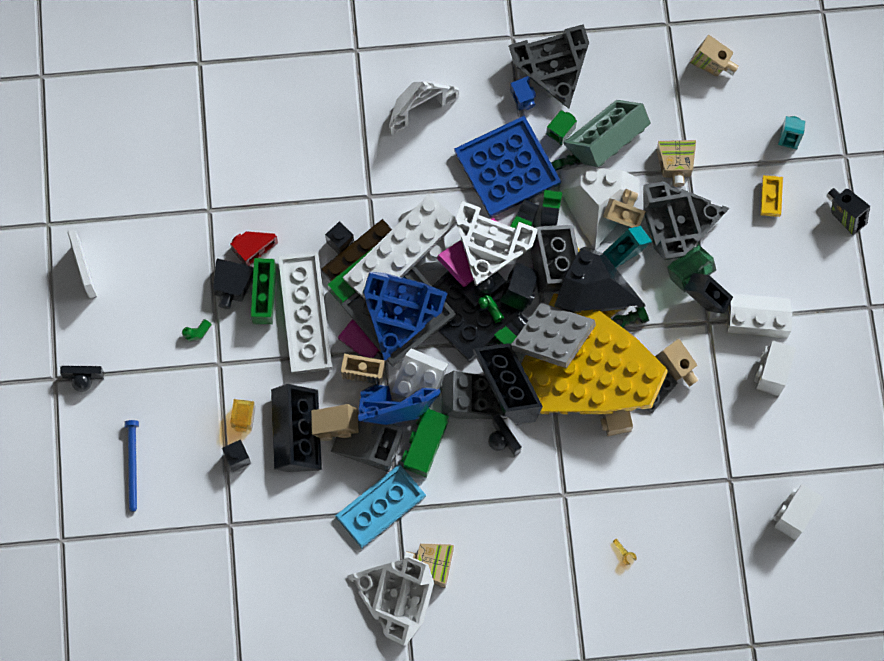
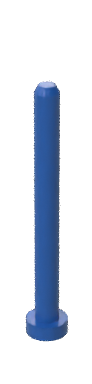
[124,420,139,512]

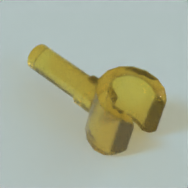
[613,539,637,565]

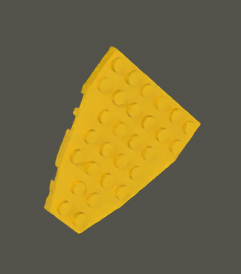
[521,293,668,414]

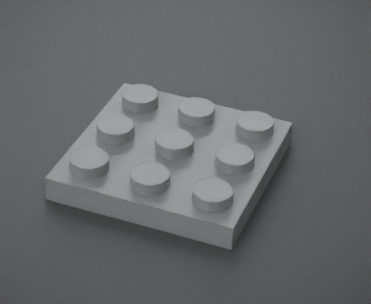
[511,303,596,368]

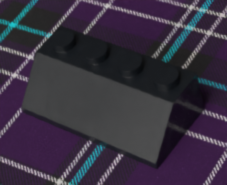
[473,343,543,425]
[271,384,322,472]

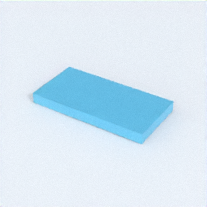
[335,464,426,549]

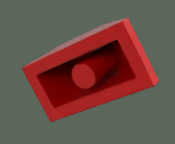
[230,231,278,266]

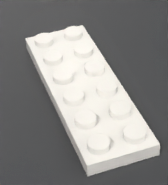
[343,194,457,299]
[278,252,332,374]

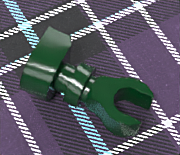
[551,153,583,171]
[612,306,649,328]

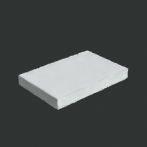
[67,229,97,299]

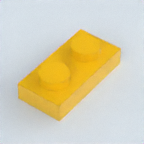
[760,175,783,217]

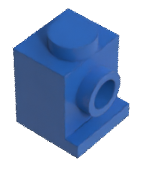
[510,76,536,111]

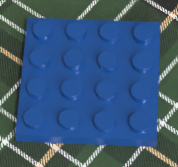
[454,115,561,218]

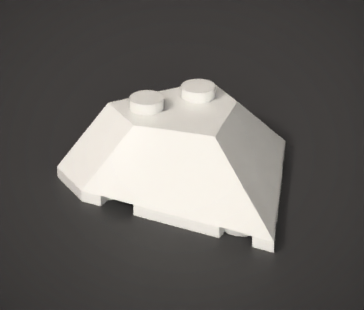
[389,81,459,135]
[559,167,640,250]
[455,201,538,286]
[347,557,434,645]

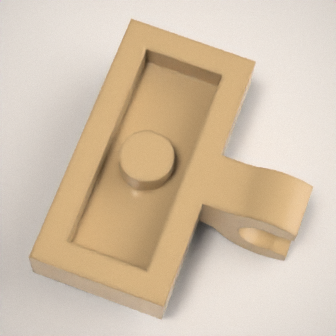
[603,189,646,228]

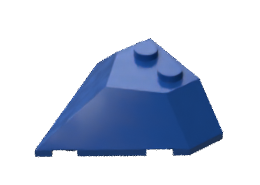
[363,272,447,361]
[358,385,440,425]

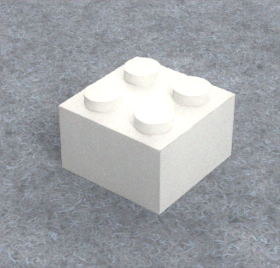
[754,341,796,397]
[392,348,449,404]
[774,484,824,541]

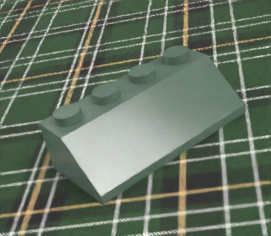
[563,100,651,167]

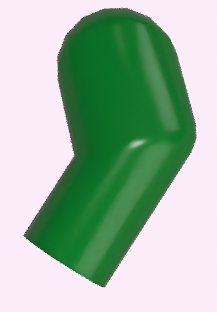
[478,295,504,323]
[182,319,212,341]

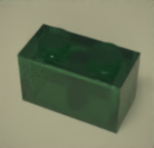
[667,245,717,293]

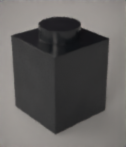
[325,221,354,254]
[222,439,251,472]

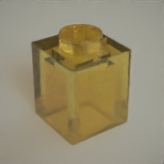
[230,399,256,432]

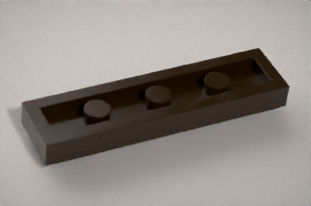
[321,219,392,281]

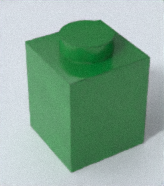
[546,110,577,145]

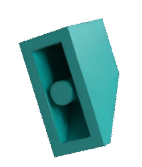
[778,116,805,150]
[603,226,652,268]

